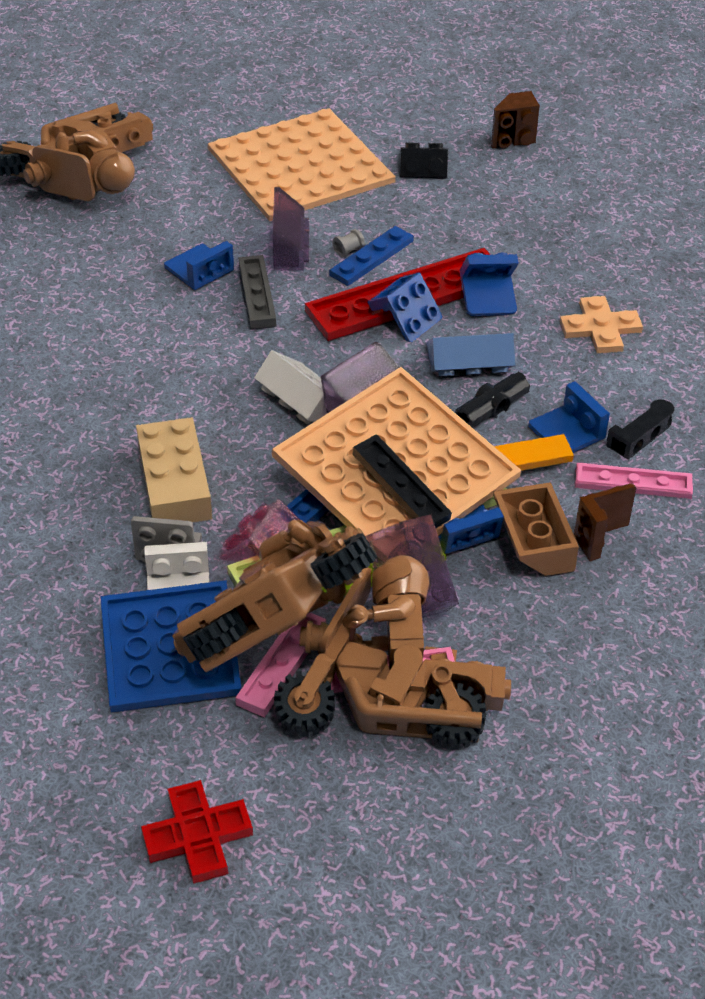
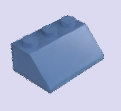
[426,333,515,377]

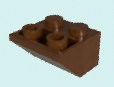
[491,91,540,149]

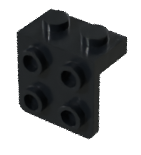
[400,142,448,178]

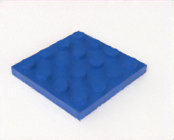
[100,580,242,713]

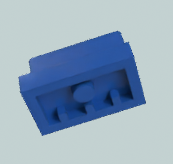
[164,241,234,290]
[368,272,443,342]
[528,381,610,453]
[436,504,504,554]

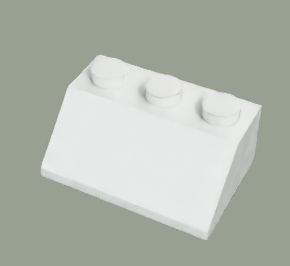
[254,350,349,425]

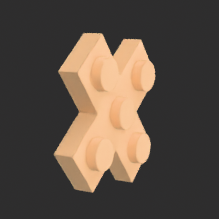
[560,296,643,353]

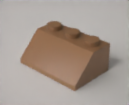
[493,482,579,576]

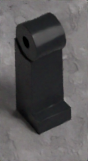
[606,399,675,460]

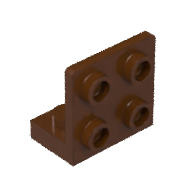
[574,483,636,561]

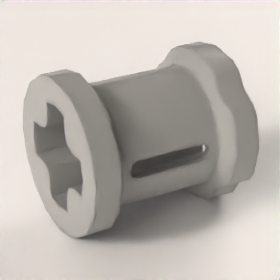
[332,229,365,258]

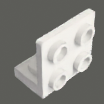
[145,542,209,590]

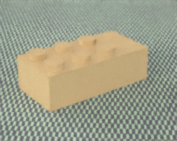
[136,417,212,522]

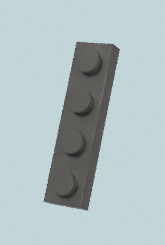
[238,255,276,329]

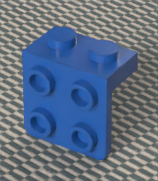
[459,252,519,316]

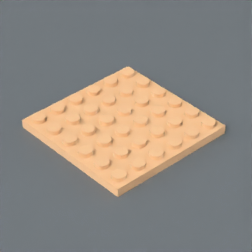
[208,108,396,221]
[272,367,522,562]

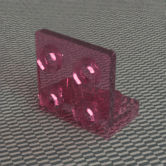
[219,499,300,561]

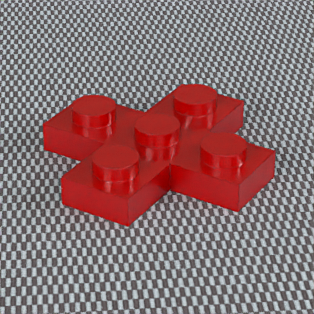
[141,780,253,884]

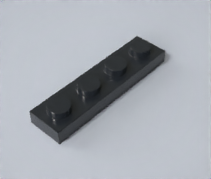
[352,434,452,533]

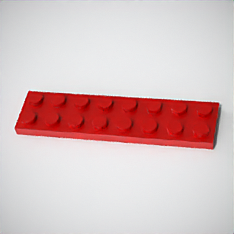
[305,248,491,341]

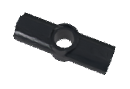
[455,372,530,428]

